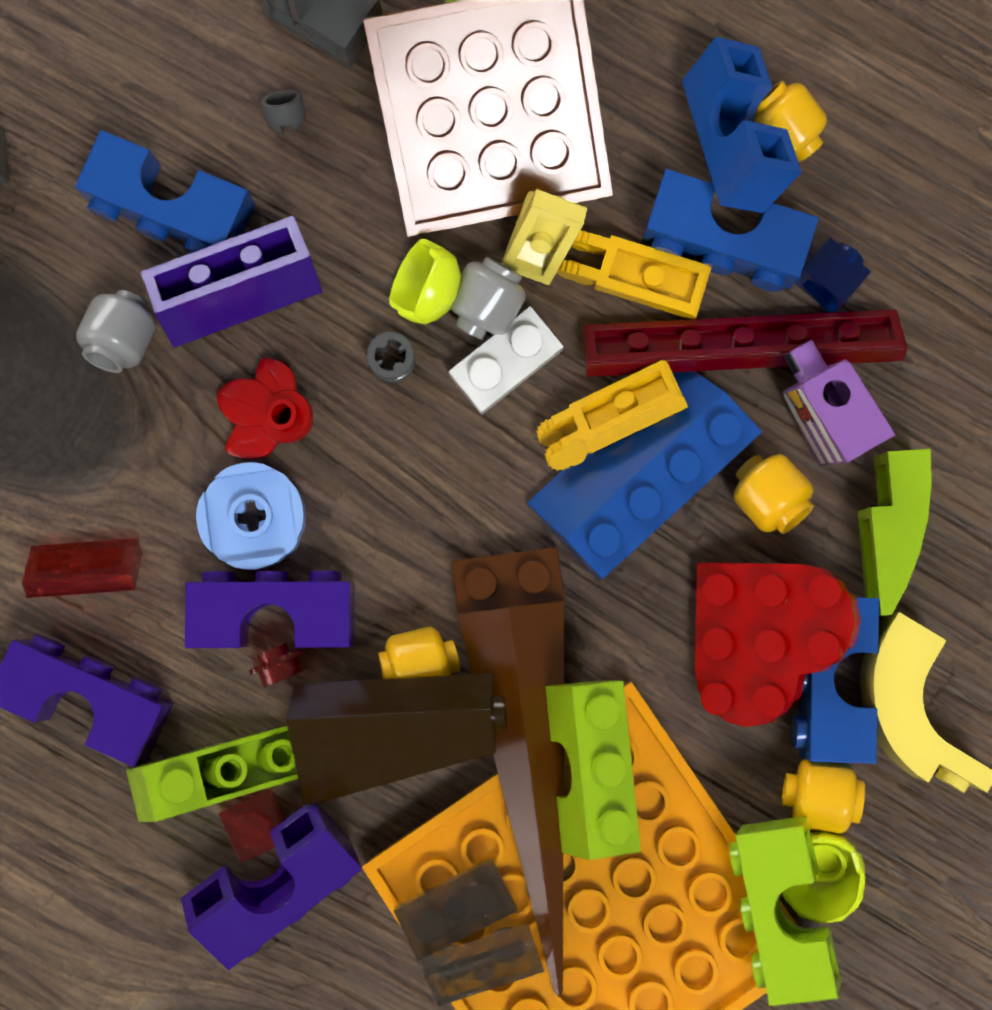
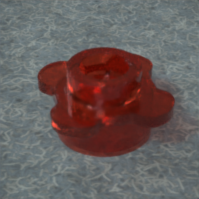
[249,643,304,688]

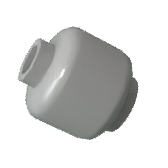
[451,256,526,339]
[76,290,156,373]

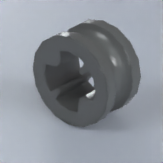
[367,332,415,383]

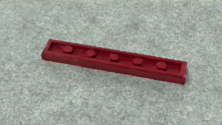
[582,309,908,377]

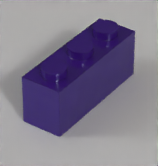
[141,215,323,348]

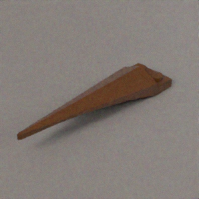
[452,547,565,997]

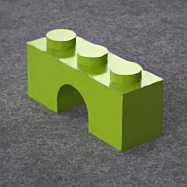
[545,681,641,860]
[729,817,841,1006]

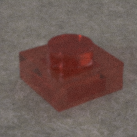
[219,789,285,864]

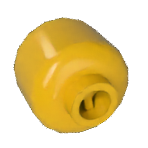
[754,81,827,162]
[733,454,814,534]
[378,627,460,679]
[782,759,865,834]

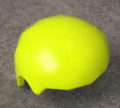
[389,239,462,325]
[782,831,866,924]

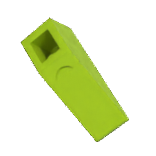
[126,726,298,822]

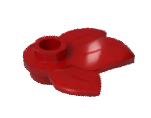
[216,357,313,460]

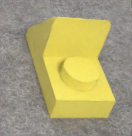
[502,189,587,285]

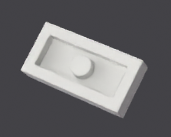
[448,306,564,415]

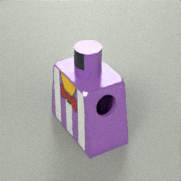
[782,339,895,466]

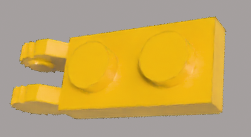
[556,230,712,319]
[536,360,688,471]

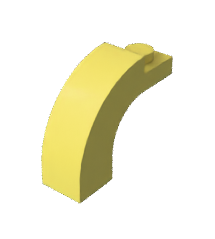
[860,612,992,793]

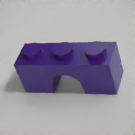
[185,571,355,648]
[0,634,174,767]
[181,803,362,971]

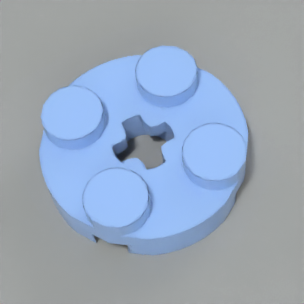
[196,462,306,570]

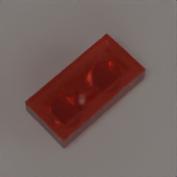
[21,538,142,598]

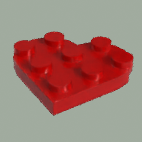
[695,563,861,727]

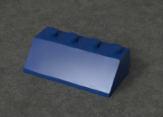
[527,371,762,581]

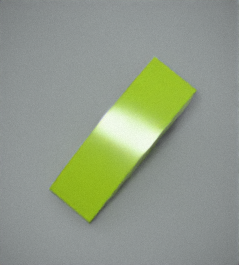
[858,449,932,616]

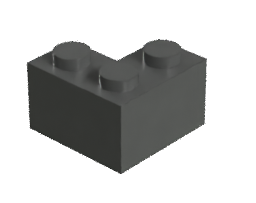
[259,0,383,69]

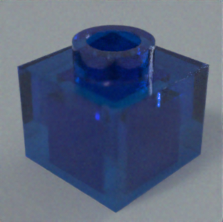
[795,237,872,313]

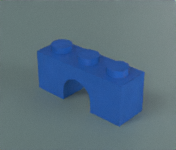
[682,37,802,213]
[74,130,256,253]
[641,169,819,292]
[791,597,879,764]

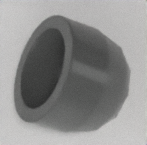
[260,89,305,134]

